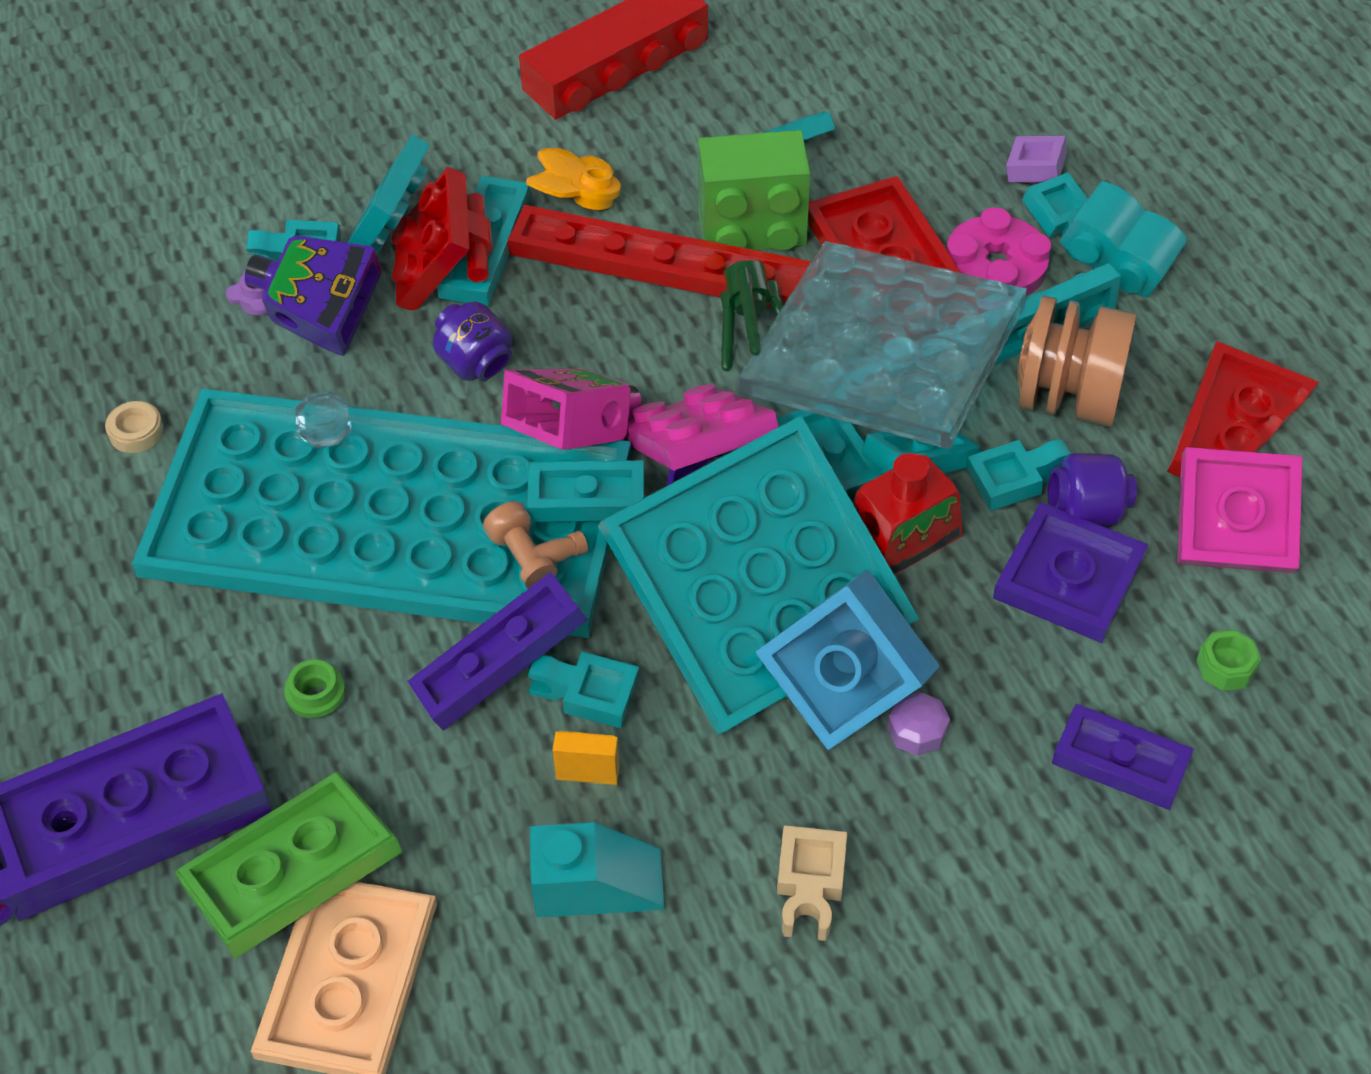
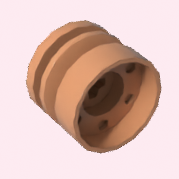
[1017,295,1137,427]

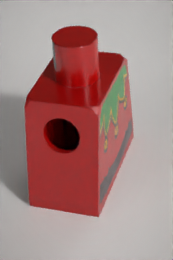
[853,453,963,575]

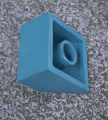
[755,569,940,750]

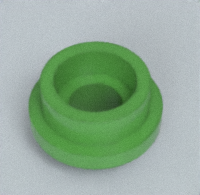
[284,659,346,718]

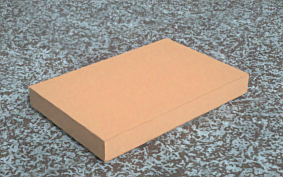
[251,882,437,1074]

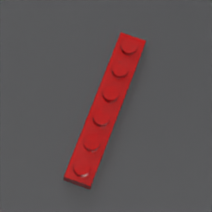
[508,205,822,315]

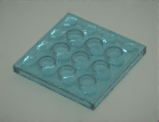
[739,241,1026,449]

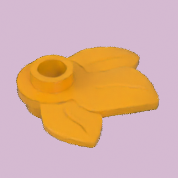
[526,148,621,210]

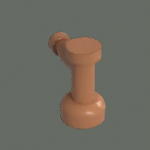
[483,501,588,588]

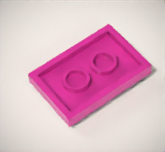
[623,384,779,471]

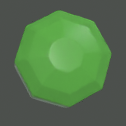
[1196,629,1261,691]

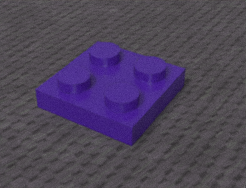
[993,502,1148,643]

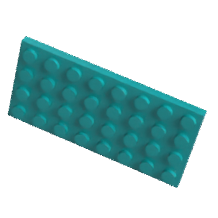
[132,388,631,638]

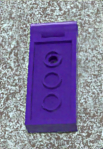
[0,693,272,926]

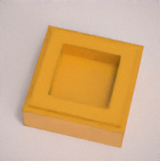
[552,731,620,785]

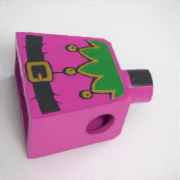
[501,368,641,450]

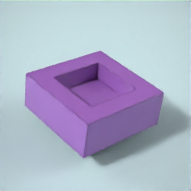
[1006,136,1068,184]

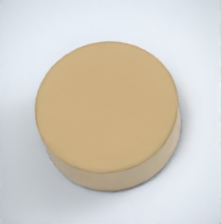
[105,401,164,453]

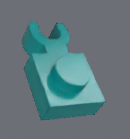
[1022,172,1088,261]

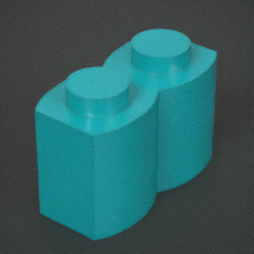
[1060,181,1188,298]

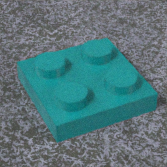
[347,134,430,255]

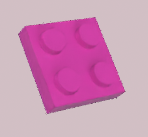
[1177,447,1302,573]

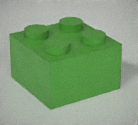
[698,130,810,251]

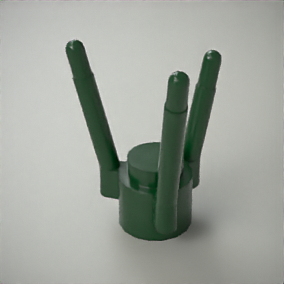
[720,260,810,371]

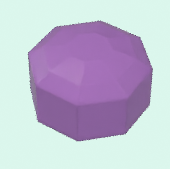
[887,692,950,756]

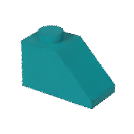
[530,822,664,918]

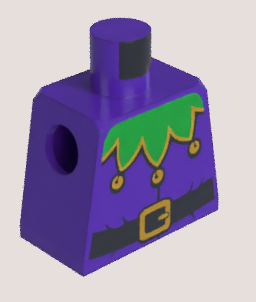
[245,235,382,356]

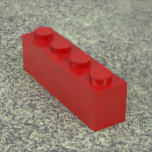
[519,0,708,120]

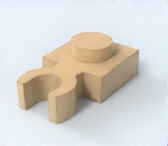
[777,825,847,941]

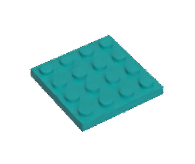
[598,416,919,736]

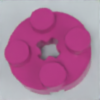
[947,207,1051,301]

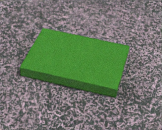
[174,771,402,959]

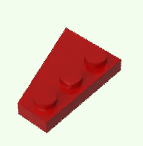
[1167,341,1319,477]

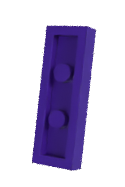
[407,572,588,731]

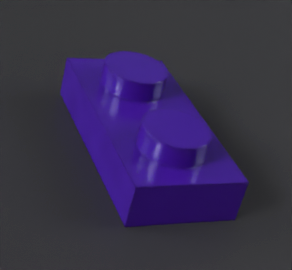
[1052,704,1194,810]

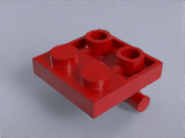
[391,166,493,310]

